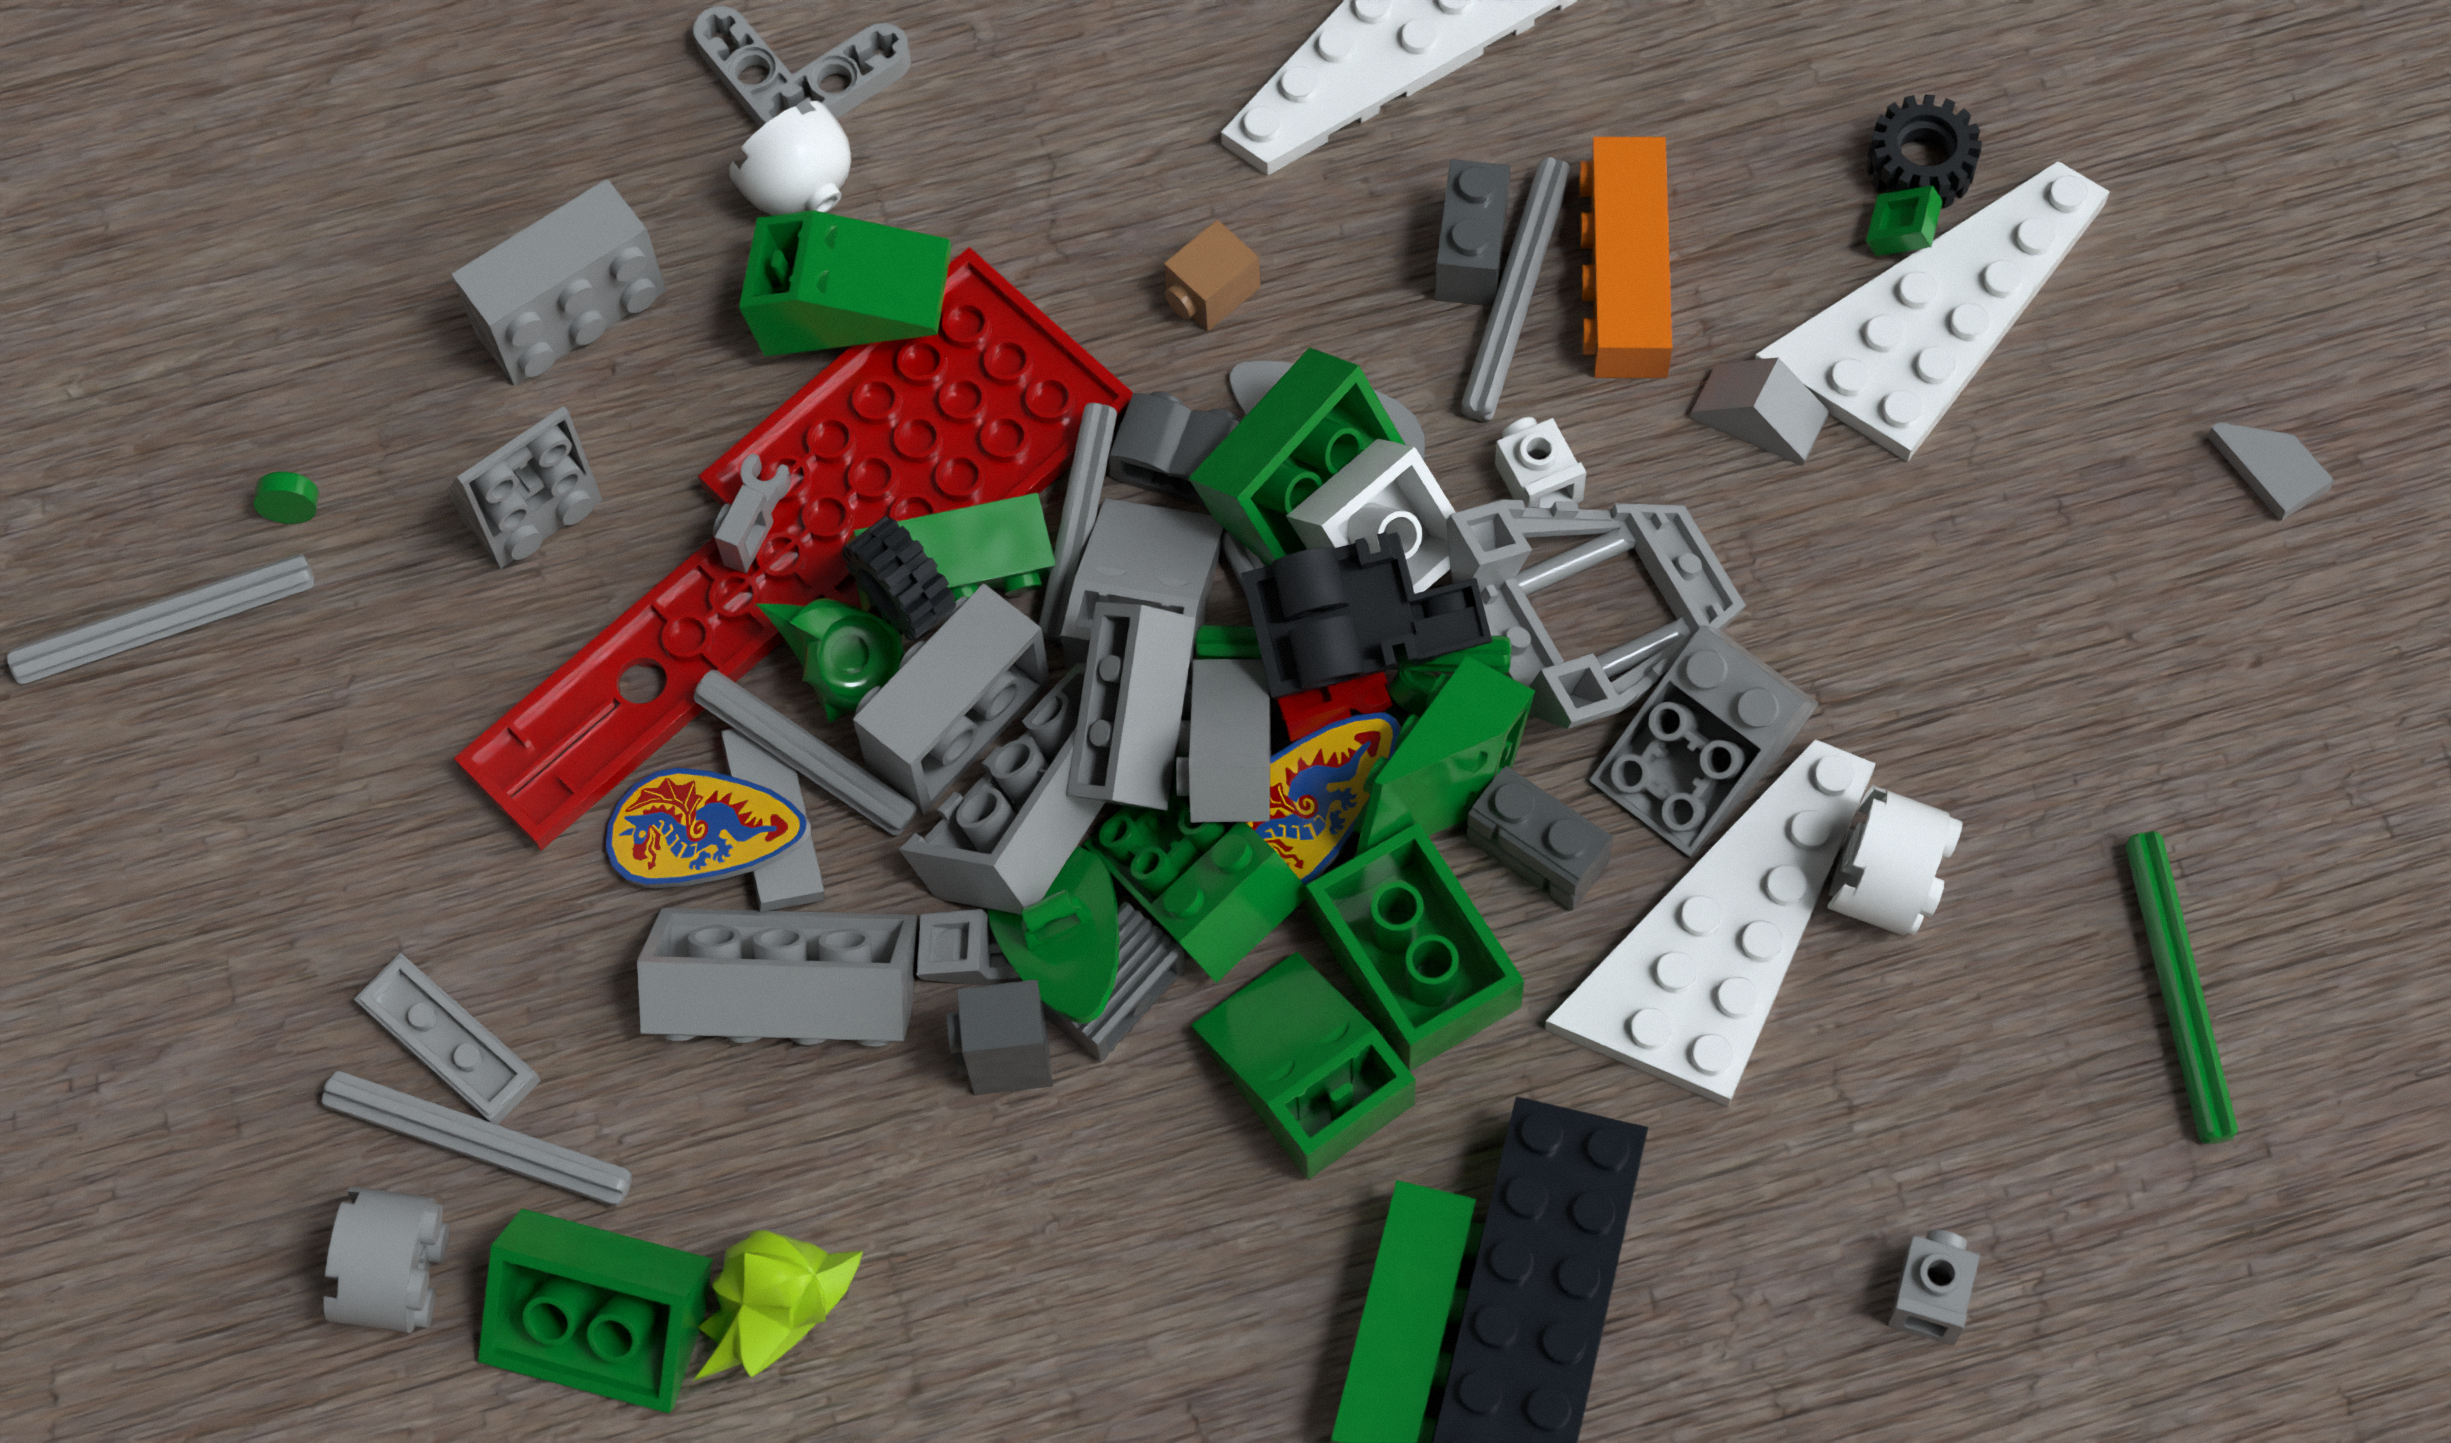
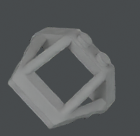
[1446,499,1746,729]

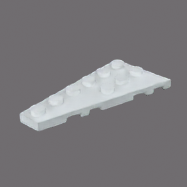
[1221,0,1578,176]
[1754,161,2110,462]
[1545,739,1876,1107]

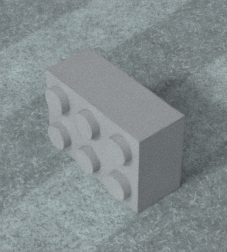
[451,178,666,386]
[853,583,1050,815]

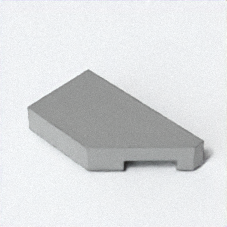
[2207,422,2334,521]

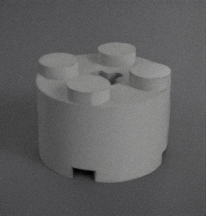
[324,1186,449,1333]

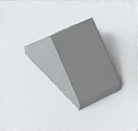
[1690,357,1829,466]

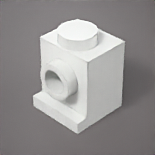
[1495,417,1586,508]

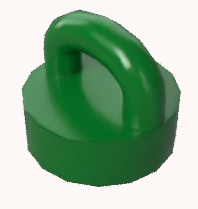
[1385,670,1438,729]

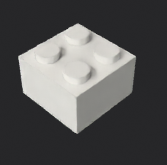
[1286,439,1456,594]

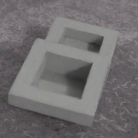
[917,909,1022,985]

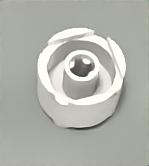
[1828,785,1962,936]

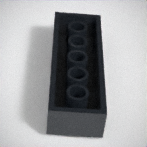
[1433,1096,1648,1443]

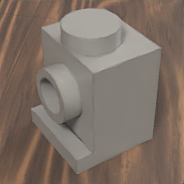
[1888,1230,1981,1345]

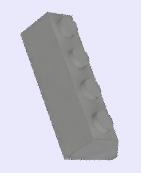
[637,908,919,1047]

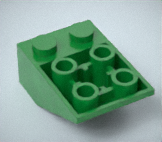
[739,210,952,356]
[1353,655,1535,857]
[1084,756,1306,983]
[1191,951,1416,1180]

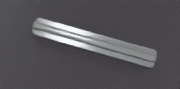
[1039,403,1117,643]
[693,670,917,835]

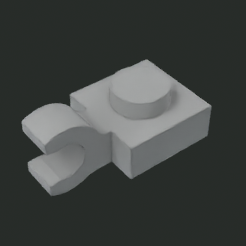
[713,453,791,574]

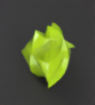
[692,1230,863,1382]

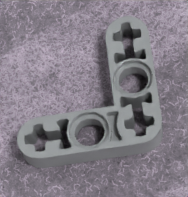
[693,6,911,128]

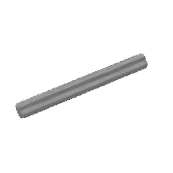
[1461,157,1570,422]
[7,554,314,684]
[322,1071,632,1207]

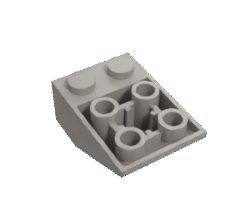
[447,406,603,569]
[1060,498,1225,685]
[1589,625,1819,857]

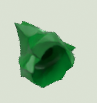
[755,598,905,723]

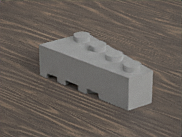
[899,663,1105,915]

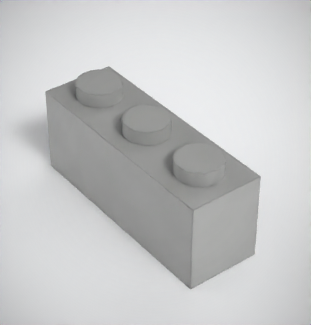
[1067,602,1196,811]
[1177,659,1271,822]

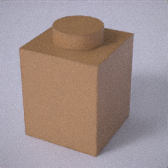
[1164,219,1260,332]

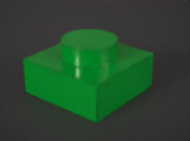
[1866,185,1942,256]

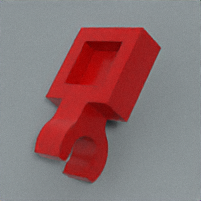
[1275,672,1392,741]

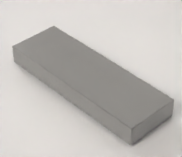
[721,729,825,912]
[354,953,541,1125]

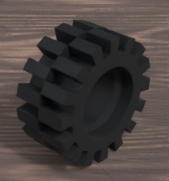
[1867,94,1982,209]
[841,516,956,641]

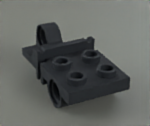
[1241,532,1493,700]

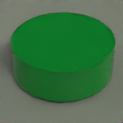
[253,471,319,524]

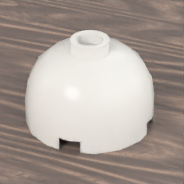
[729,101,851,216]

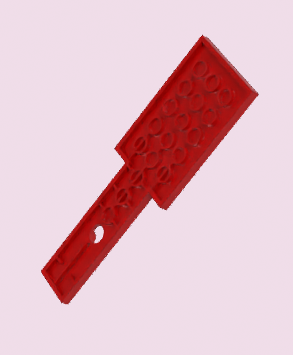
[454,247,1133,851]

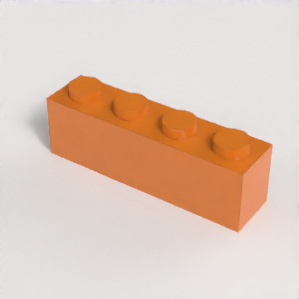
[1579,137,1672,378]

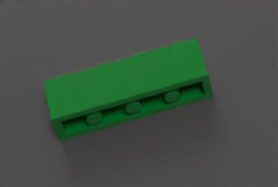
[1331,1180,1485,1443]

